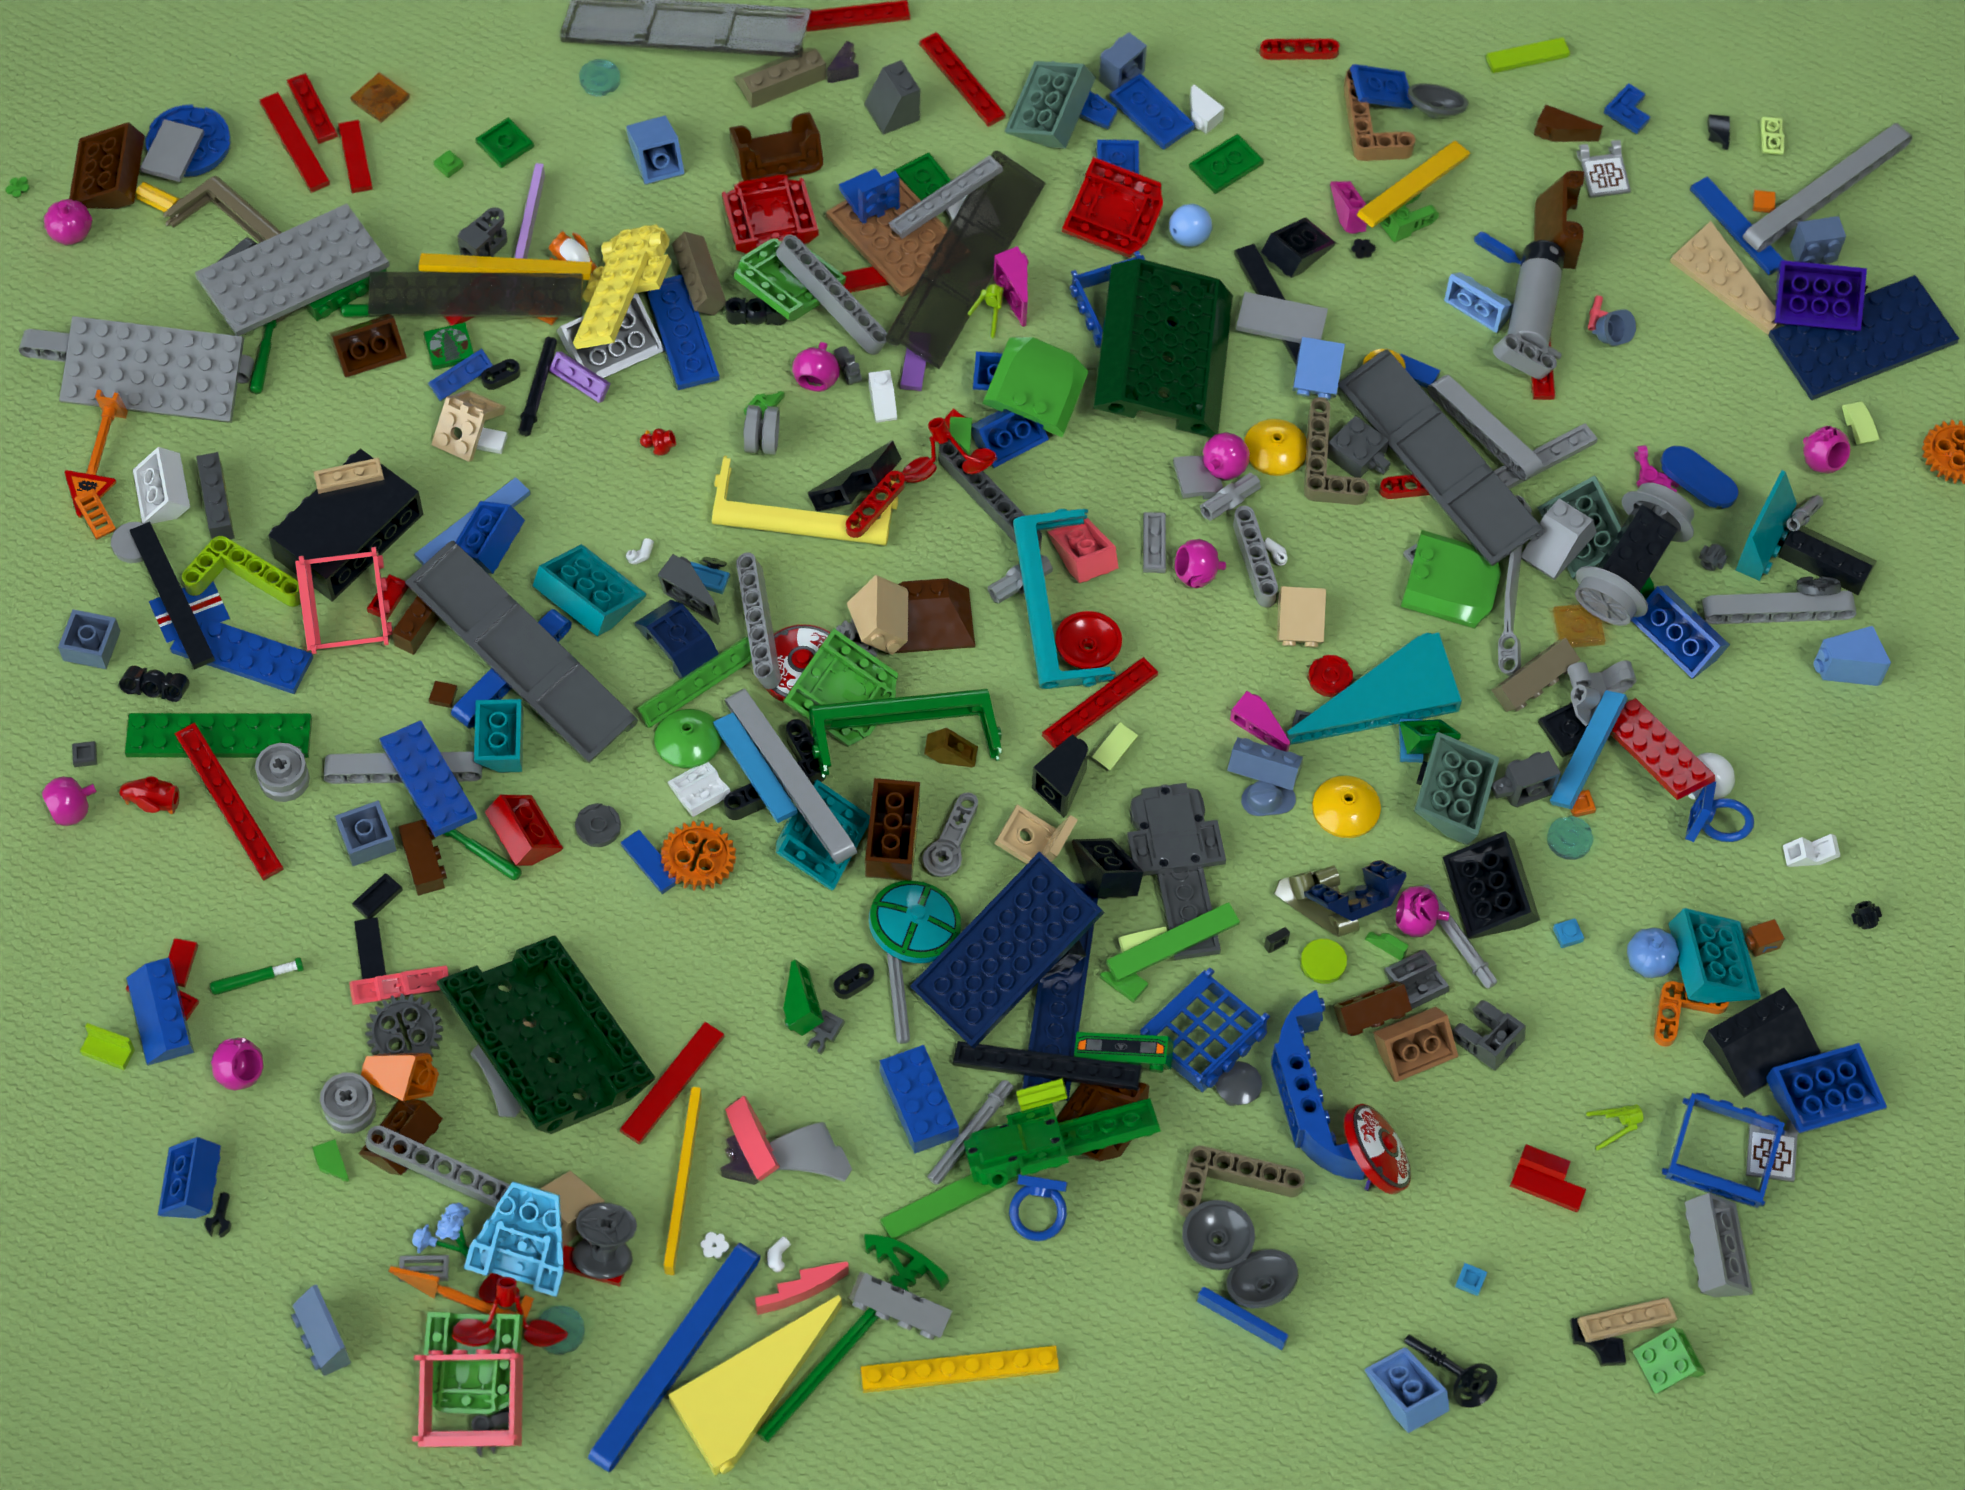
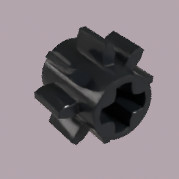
[1851,901,1882,929]

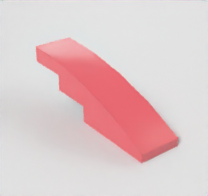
[349,965,449,1005]
[725,1096,780,1181]
[755,1261,849,1315]

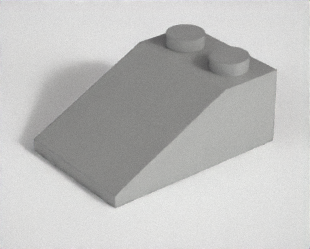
[1521,499,1597,580]

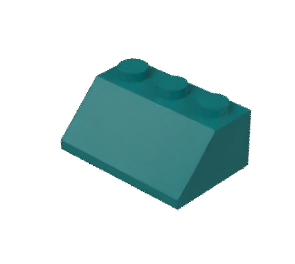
[474,699,524,773]

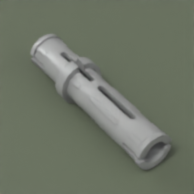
[1787,495,1823,531]

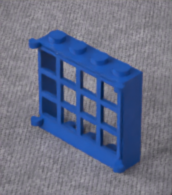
[1140,968,1270,1093]

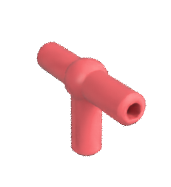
[1588,295,1609,331]

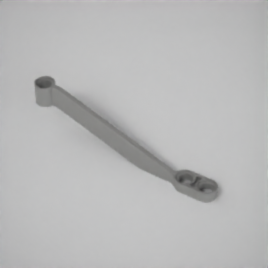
[1498,495,1532,676]

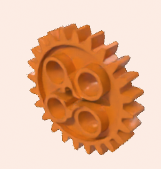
[1922,420,1965,484]
[661,821,736,891]

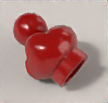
[640,428,676,455]

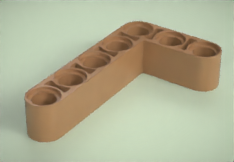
[1344,69,1415,161]

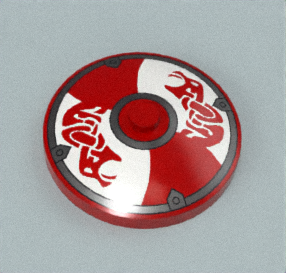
[765,624,830,703]
[1344,1104,1411,1195]

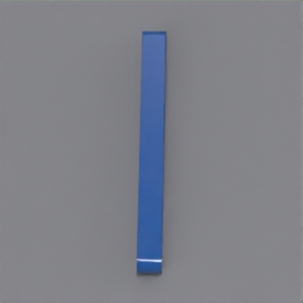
[588,1243,761,1473]

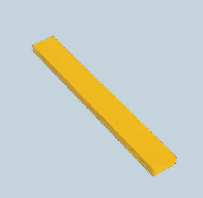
[1357,141,1471,228]
[419,253,592,280]
[664,1087,702,1275]

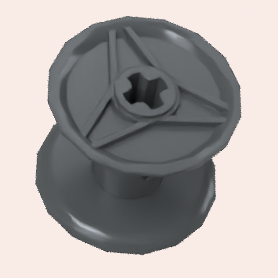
[572,1203,637,1279]

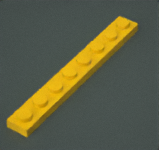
[861,1346,1059,1393]

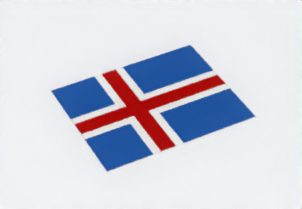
[149,581,230,643]

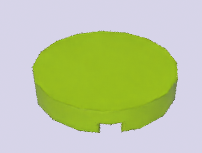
[1301,939,1347,984]

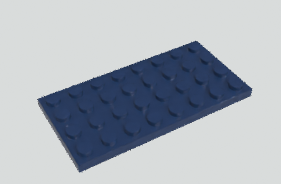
[1769,275,1959,401]
[910,851,1105,1049]

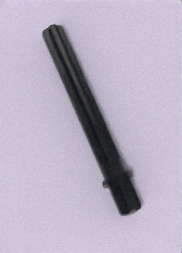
[519,336,557,436]

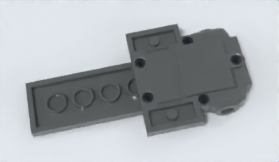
[1127,783,1226,960]

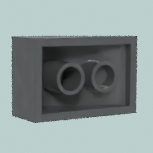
[658,554,720,625]

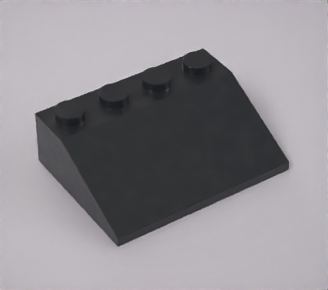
[1443,831,1540,939]
[1703,987,1821,1098]

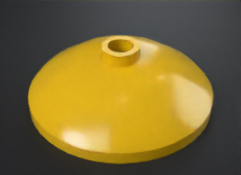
[1244,419,1307,476]
[1312,776,1381,838]

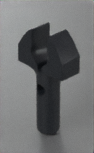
[205,1192,231,1238]

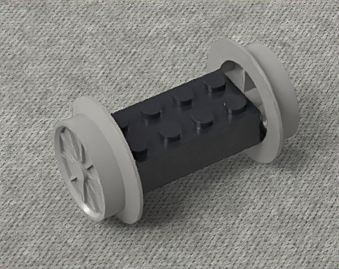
[1575,483,1694,626]

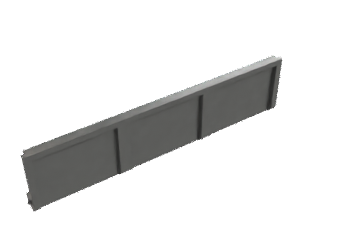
[1338,349,1545,566]
[405,541,638,763]

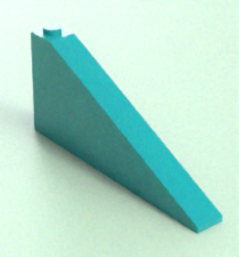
[1286,633,1462,745]

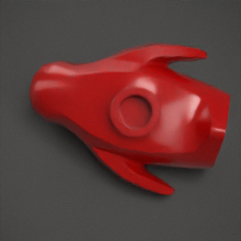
[119,776,179,814]

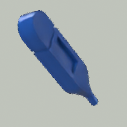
[1474,232,1521,265]

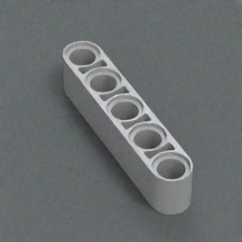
[1233,506,1278,607]

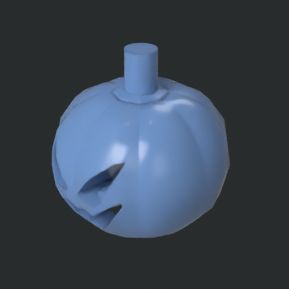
[1627,927,1679,978]

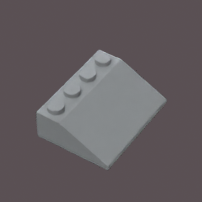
[557,293,665,378]

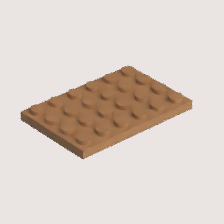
[826,178,969,297]

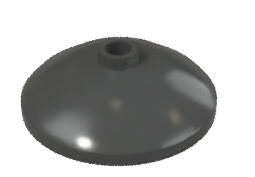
[1407,83,1468,118]
[1182,1200,1255,1270]
[1227,1249,1299,1308]

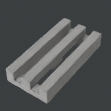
[399,1255,449,1282]

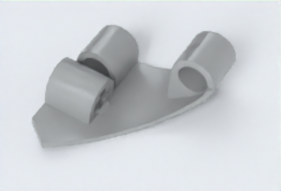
[1567,661,1637,726]
[471,1044,522,1118]
[770,1122,852,1182]

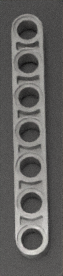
[776,235,888,355]
[1428,375,1543,481]
[736,552,781,689]
[1702,591,1857,624]
[324,752,482,784]
[365,1126,510,1208]

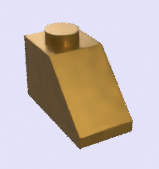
[924,727,978,767]

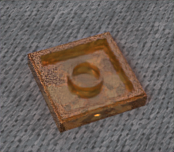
[350,72,410,123]
[1553,604,1605,648]

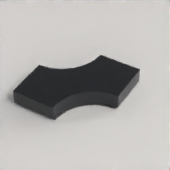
[1570,1318,1626,1366]

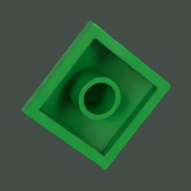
[1400,719,1461,755]

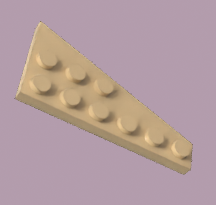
[1670,221,1780,335]

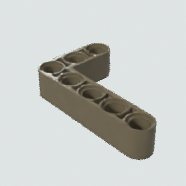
[1304,397,1369,505]
[1177,1146,1305,1218]

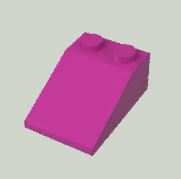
[994,246,1029,327]

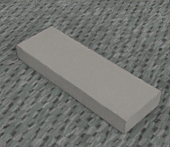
[1143,512,1166,573]

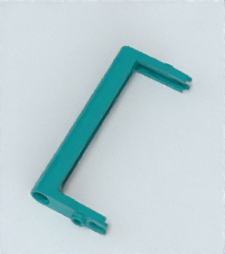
[1013,509,1116,689]

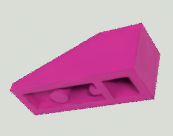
[1330,181,1367,234]
[1230,691,1290,752]

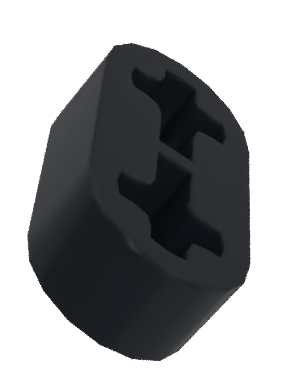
[481,359,520,390]
[834,963,874,999]

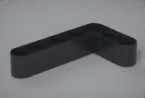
[724,719,827,820]

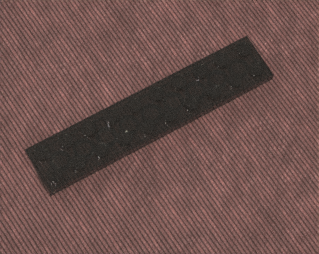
[368,272,583,317]

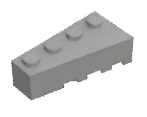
[849,1271,952,1340]

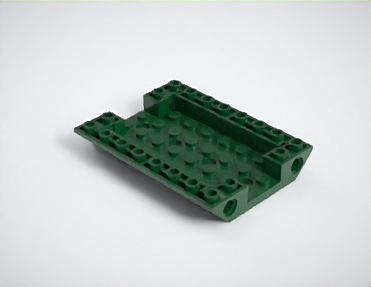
[1093,258,1233,438]
[436,935,656,1134]

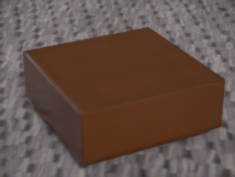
[429,681,458,708]

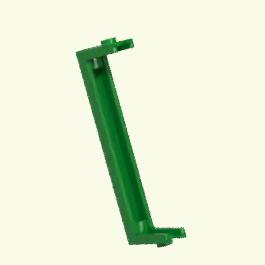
[809,689,1002,779]

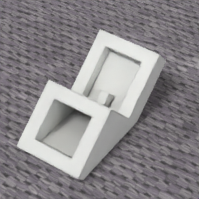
[1783,834,1841,867]

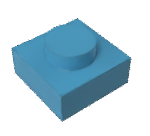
[1553,918,1584,948]
[1455,1263,1487,1296]

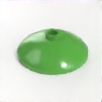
[654,709,722,768]

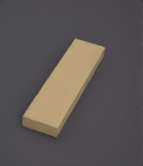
[1578,1298,1677,1343]

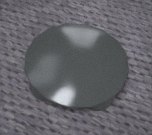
[1216,1061,1262,1106]

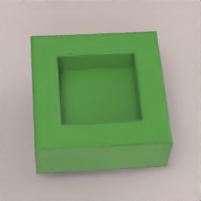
[433,150,464,178]

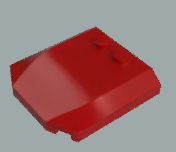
[1062,157,1163,258]
[722,175,819,254]

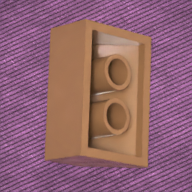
[1373,1007,1458,1082]

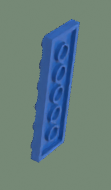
[646,274,720,390]
[170,614,313,694]
[379,720,478,837]

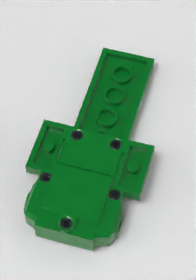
[963,1098,1161,1188]

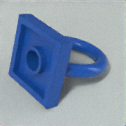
[1685,782,1754,842]
[1009,1175,1067,1241]

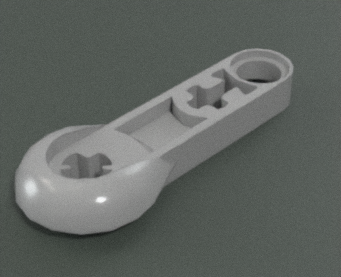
[923,792,978,877]

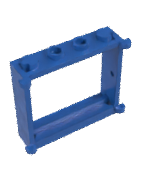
[1070,251,1175,348]
[1662,1093,1786,1208]

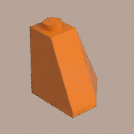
[361,1053,439,1101]

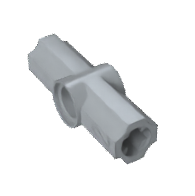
[1200,473,1261,521]
[988,555,1053,604]

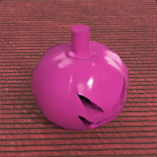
[44,199,92,245]
[792,342,840,392]
[1803,426,1850,474]
[1203,432,1250,480]
[1175,539,1226,588]
[42,776,97,826]
[1396,886,1449,937]
[211,1037,264,1091]

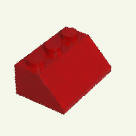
[485,794,563,866]

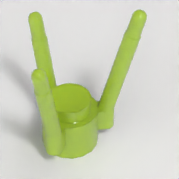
[968,284,1004,338]
[1586,1104,1643,1150]

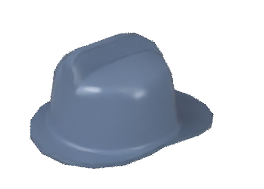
[1592,309,1636,346]
[1241,781,1296,816]

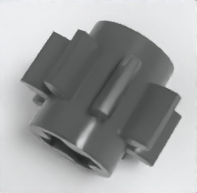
[1699,544,1728,571]

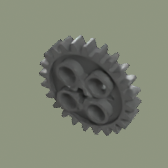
[365,994,443,1057]

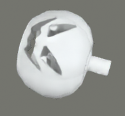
[1688,753,1735,800]

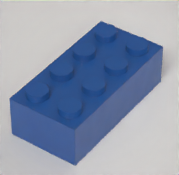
[880,1045,959,1154]

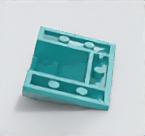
[776,779,870,891]

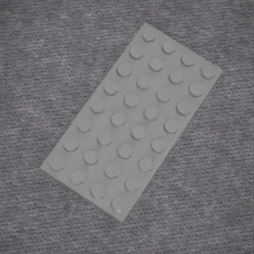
[195,204,389,336]
[59,316,244,423]

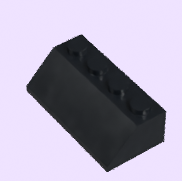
[1778,526,1877,595]

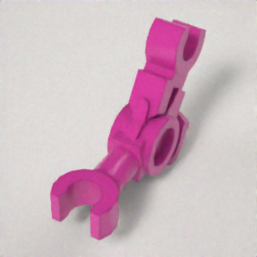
[1634,445,1679,492]

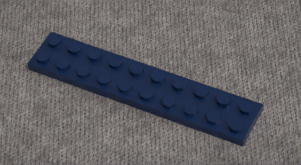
[1022,882,1098,1101]

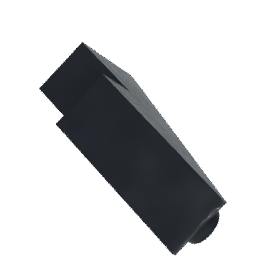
[808,440,902,511]

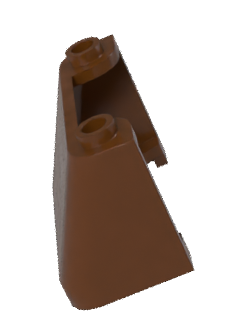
[729,112,823,181]
[1534,170,1584,269]

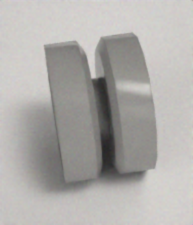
[744,405,780,455]
[255,743,310,802]
[320,1073,377,1134]

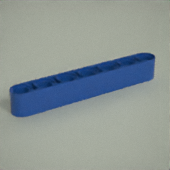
[451,609,572,729]

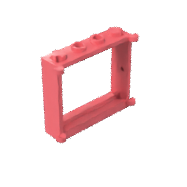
[295,547,393,654]
[412,1349,523,1447]

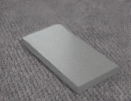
[1236,292,1328,343]

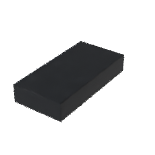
[352,873,403,919]

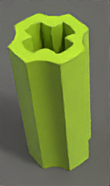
[1016,1078,1068,1111]

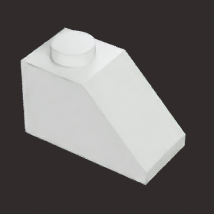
[1190,85,1224,134]
[869,370,897,423]

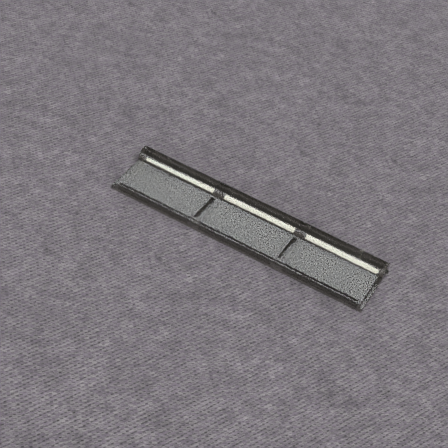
[560,0,811,58]
[885,151,1046,369]

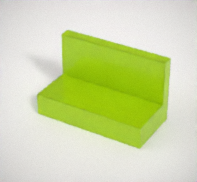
[80,1023,135,1070]

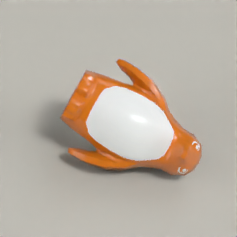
[548,231,597,275]

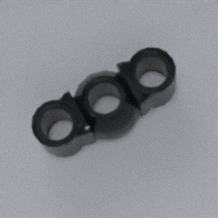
[725,297,787,326]
[119,666,190,702]

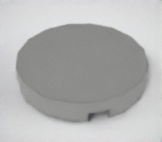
[111,522,144,563]

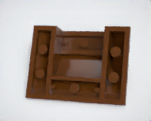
[886,578,975,654]
[1057,1082,1150,1162]

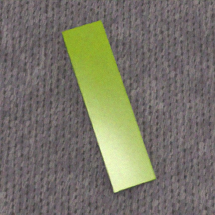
[1486,37,1570,73]

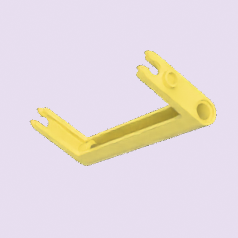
[712,455,898,546]

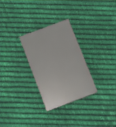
[140,119,204,182]

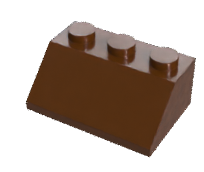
[329,314,407,378]
[359,1099,443,1176]

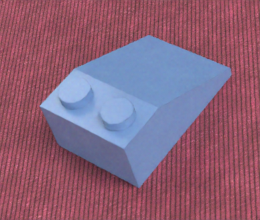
[1365,1347,1450,1433]

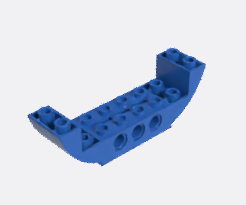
[1270,990,1365,1180]

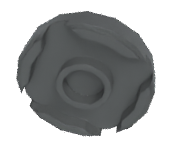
[1796,576,1841,595]
[575,803,621,847]

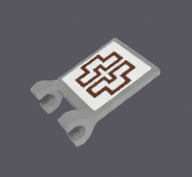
[1577,140,1631,198]
[1746,1112,1798,1182]

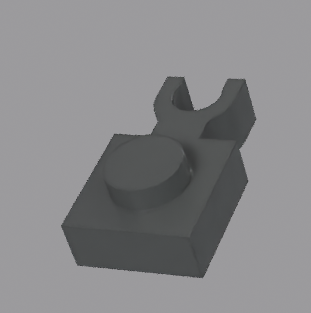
[807,1009,845,1055]

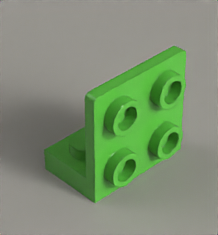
[1633,1327,1706,1394]

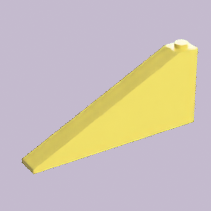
[669,1295,842,1476]

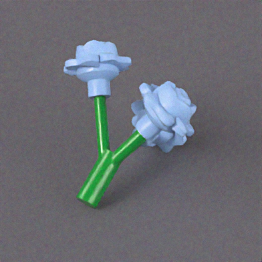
[412,1203,470,1259]

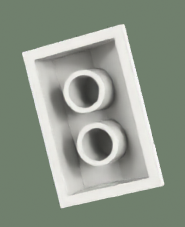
[133,447,190,524]

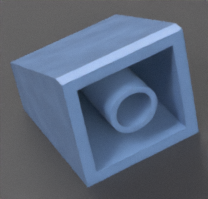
[626,115,685,184]
[1293,337,1345,400]
[1814,626,1891,686]

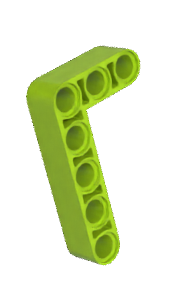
[182,536,301,607]

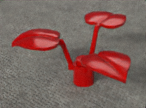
[901,408,997,483]
[452,1273,568,1347]

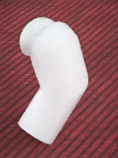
[1264,537,1288,565]
[626,538,654,565]
[767,1237,791,1272]

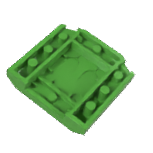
[734,238,846,321]
[982,337,1089,437]
[1400,530,1501,629]
[783,628,898,747]
[424,1312,523,1415]

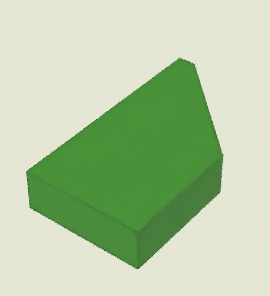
[744,391,785,419]
[949,417,972,454]
[1365,932,1408,961]
[1100,971,1148,1003]
[312,1139,349,1182]

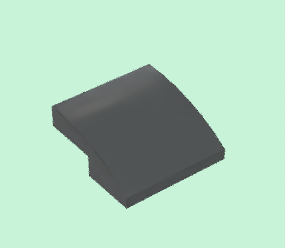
[1384,950,1449,1009]

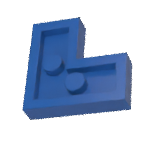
[1604,83,1650,134]

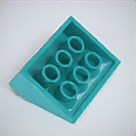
[1736,470,1797,581]
[532,544,646,637]
[1668,908,1761,1003]

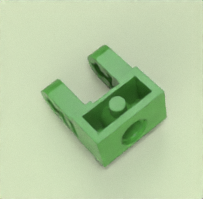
[1379,192,1439,243]

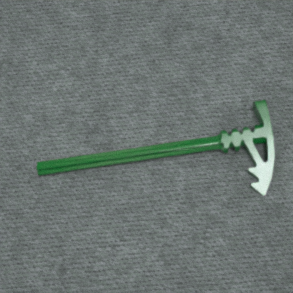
[757,1234,949,1443]

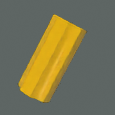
[136,182,179,212]

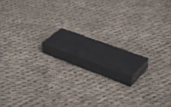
[354,917,386,979]

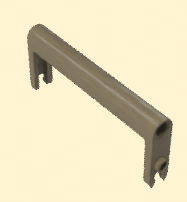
[163,176,300,322]

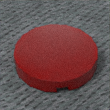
[1308,655,1353,697]

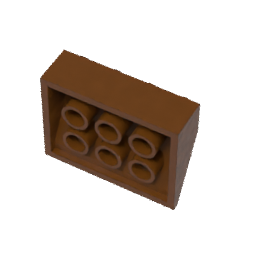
[69,122,145,209]

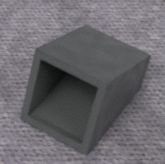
[865,60,920,135]

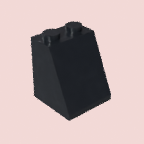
[1032,734,1089,818]

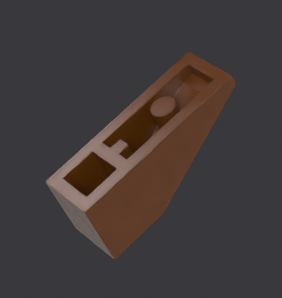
[1534,104,1603,142]

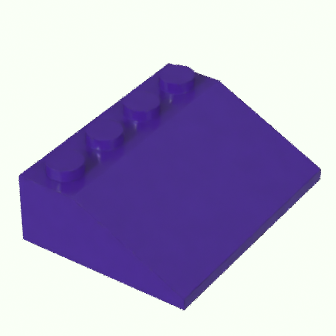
[1774,260,1867,332]

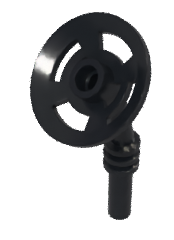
[1404,1334,1497,1408]

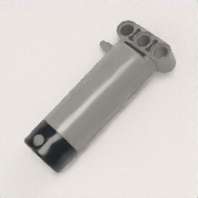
[1493,240,1565,379]

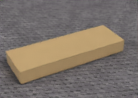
[314,457,384,494]

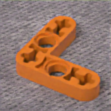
[1654,981,1729,1047]

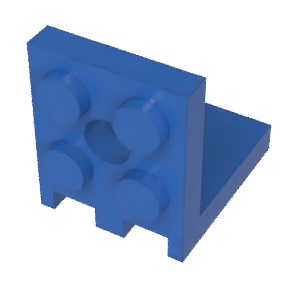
[839,168,900,224]

